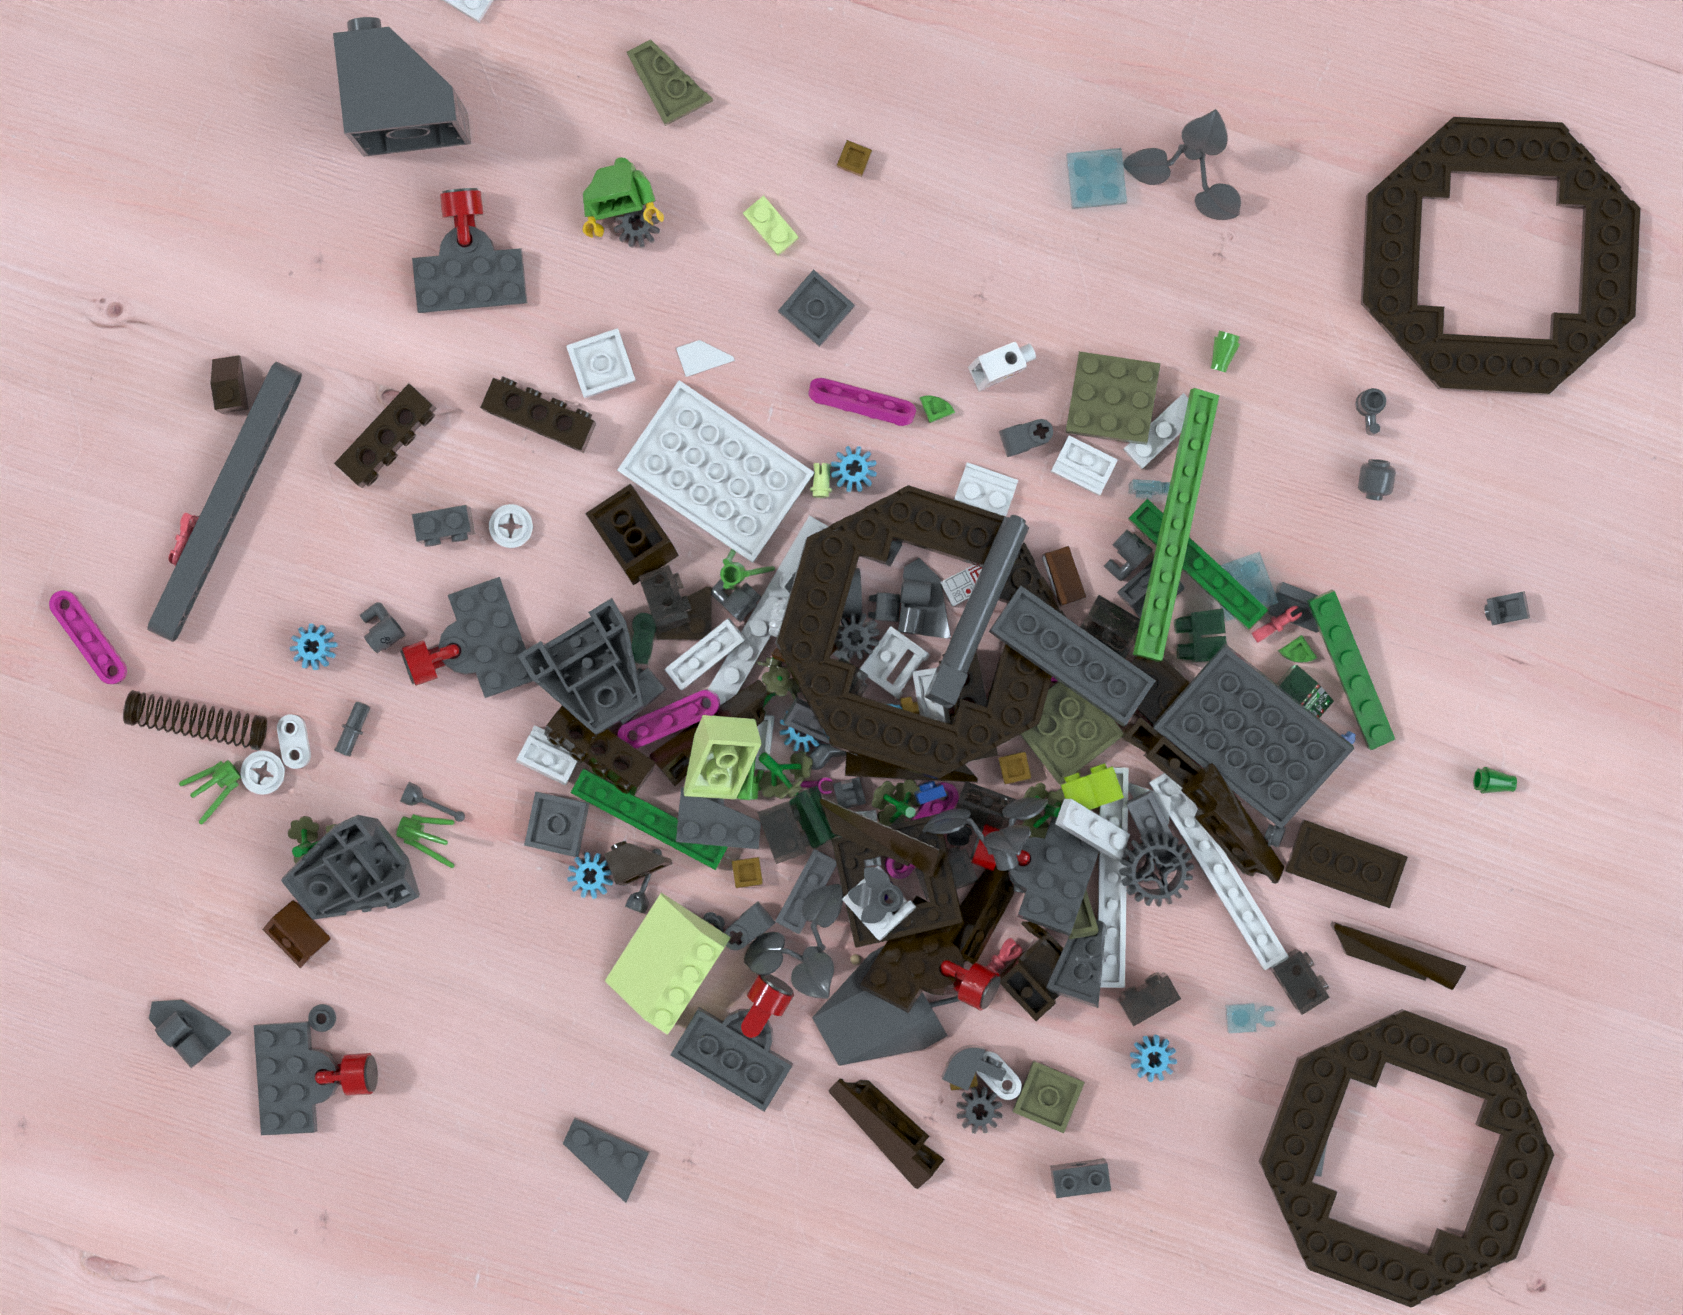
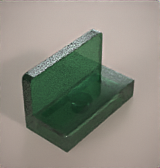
[789,786,839,849]

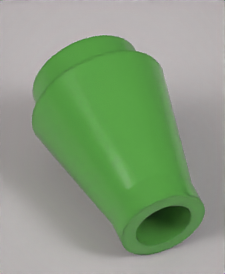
[1210,330,1240,373]

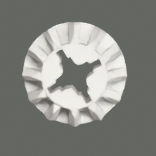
[489,504,533,548]
[241,751,285,795]

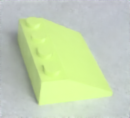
[605,893,731,1035]

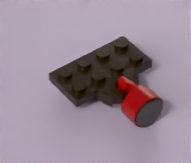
[860,895,1001,1013]

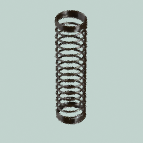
[123,690,267,751]

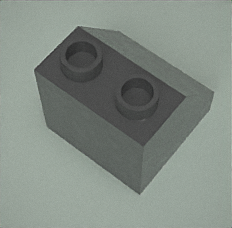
[333,17,471,157]

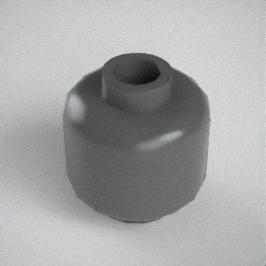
[1358,459,1396,500]

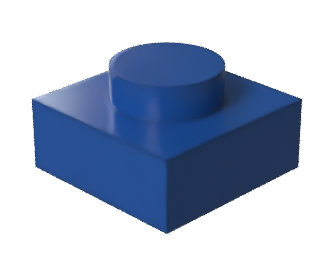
[914,781,947,805]

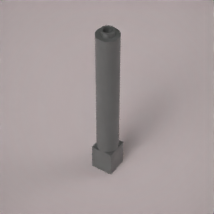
[924,515,1029,709]

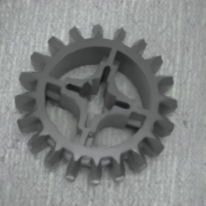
[1119,832,1194,907]

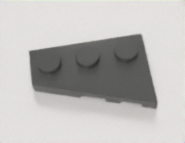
[676,787,761,849]
[1046,919,1106,1008]
[563,1117,650,1203]

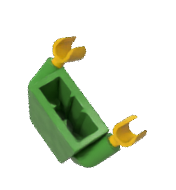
[582,157,664,238]

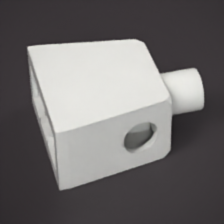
[968,342,1036,392]

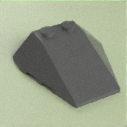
[518,598,644,735]
[281,815,420,920]
[812,946,948,1066]

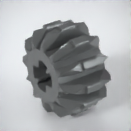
[614,205,660,248]
[835,612,880,659]
[956,1087,1003,1134]

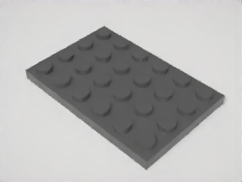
[1154,644,1354,829]

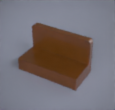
[1042,546,1086,606]
[262,900,331,969]

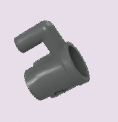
[1355,388,1386,436]
[1104,529,1153,581]
[711,579,761,623]
[360,602,405,654]

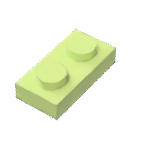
[743,195,799,256]

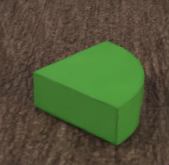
[919,395,955,423]
[1278,635,1317,663]

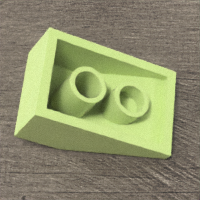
[683,715,762,799]

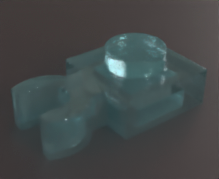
[1128,479,1170,499]
[1225,1003,1275,1033]

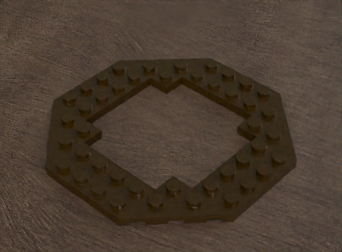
[1361,117,1641,395]
[775,485,1066,779]
[1259,1009,1554,1308]

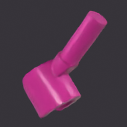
[794,777,832,794]

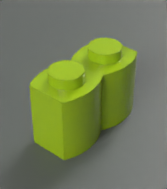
[1060,763,1124,810]

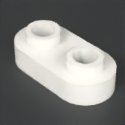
[277,714,311,769]
[977,1051,1022,1100]

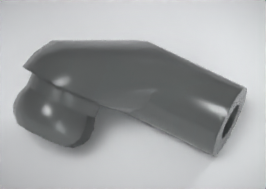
[809,744,846,770]

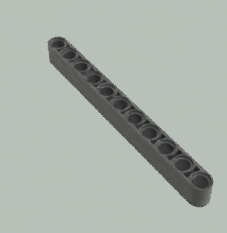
[147,362,302,642]

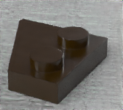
[656,587,712,640]

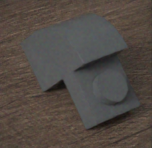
[941,1045,1007,1091]

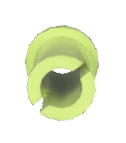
[810,463,832,498]

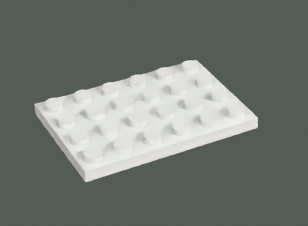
[617,380,815,563]

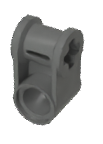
[999,419,1053,457]
[725,901,776,950]

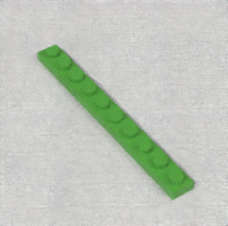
[1133,388,1220,661]

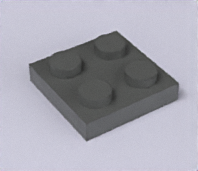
[778,269,855,348]
[524,792,590,857]

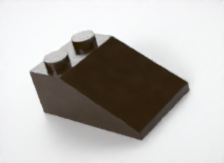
[585,484,679,586]

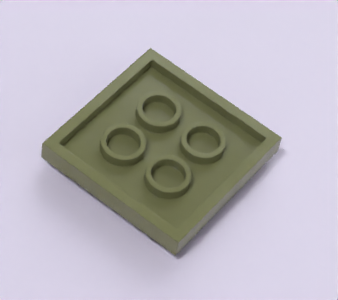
[1066,351,1160,445]
[1020,681,1124,785]

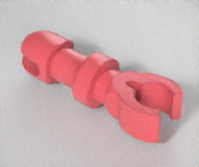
[168,512,199,566]
[1252,606,1302,643]
[986,938,1023,971]

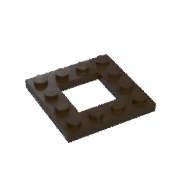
[831,814,964,948]

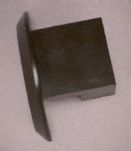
[999,921,1064,1021]

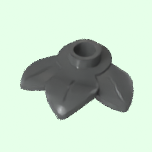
[848,867,903,923]

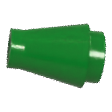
[1473,767,1517,794]

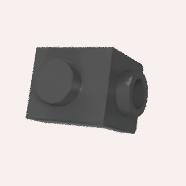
[1484,591,1530,626]

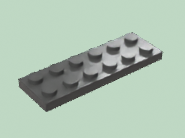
[988,586,1156,726]

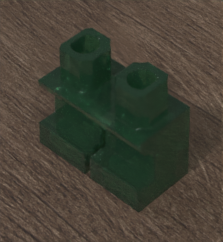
[1174,608,1227,663]

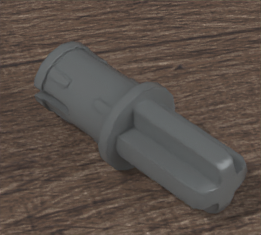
[334,702,370,757]

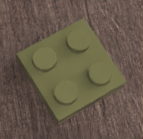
[1012,1060,1085,1133]

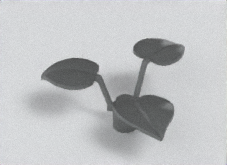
[1123,109,1241,220]
[923,797,1048,871]
[744,884,844,999]

